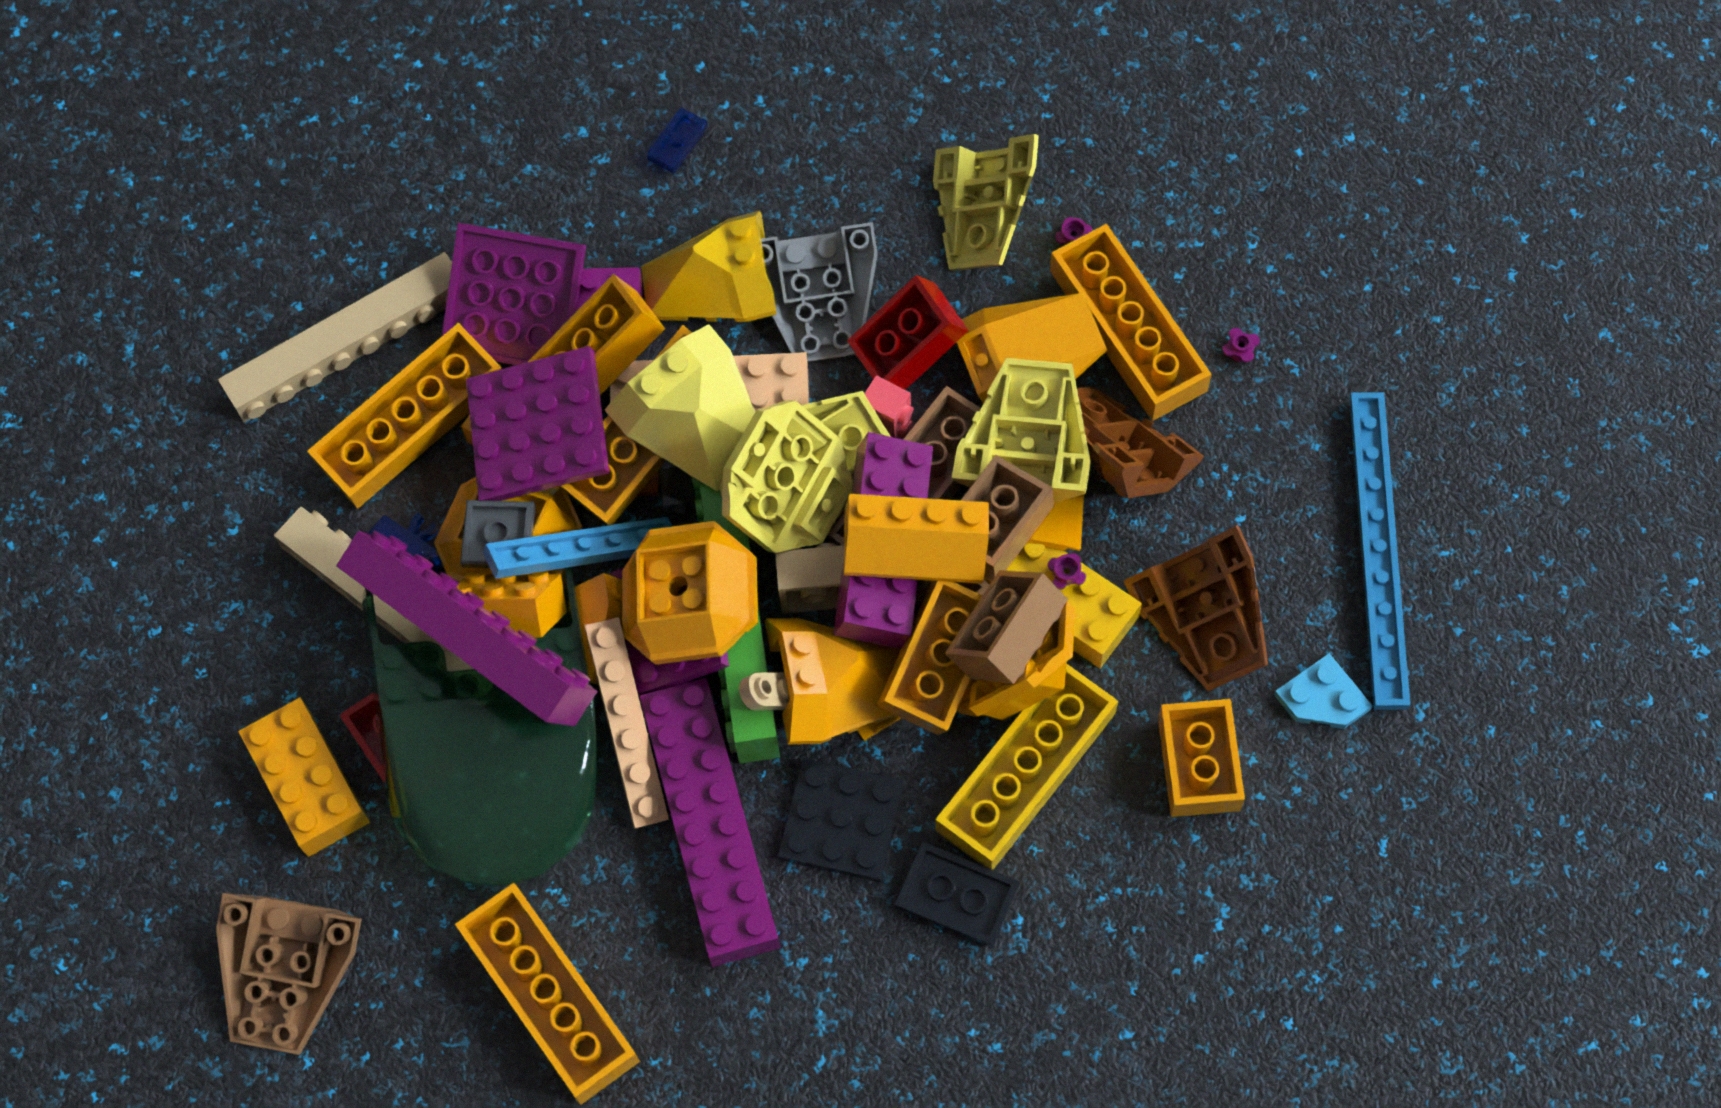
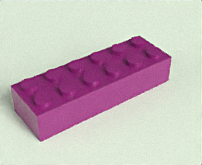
[833,432,933,649]

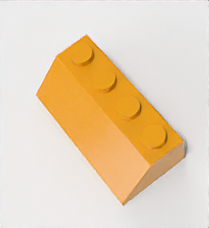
[843,494,989,584]

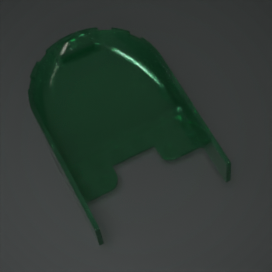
[362,567,597,886]

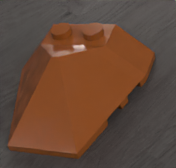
[1077,387,1204,498]
[1123,525,1268,691]

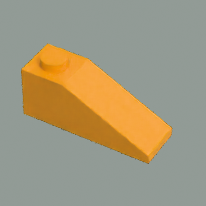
[572,573,625,685]

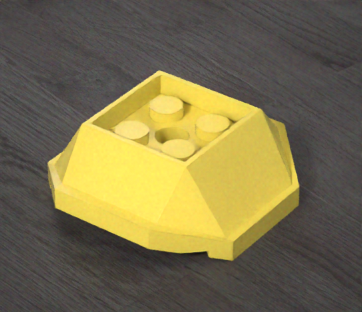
[719,400,853,553]

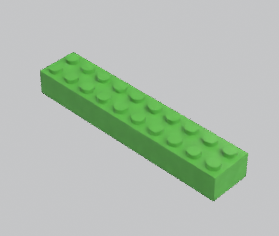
[692,477,780,764]

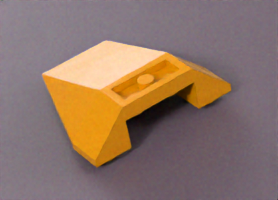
[957,293,1107,404]

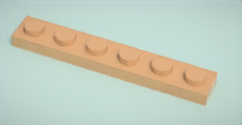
[584,617,669,828]

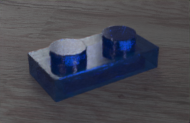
[647,107,708,174]

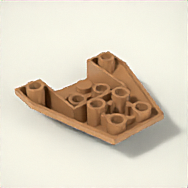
[216,893,362,1055]

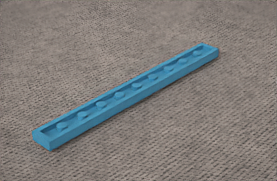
[1349,392,1410,710]

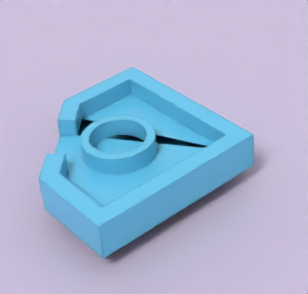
[1274,653,1373,729]

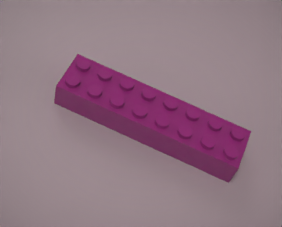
[336,531,597,726]
[640,677,781,967]

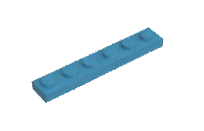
[482,517,673,579]

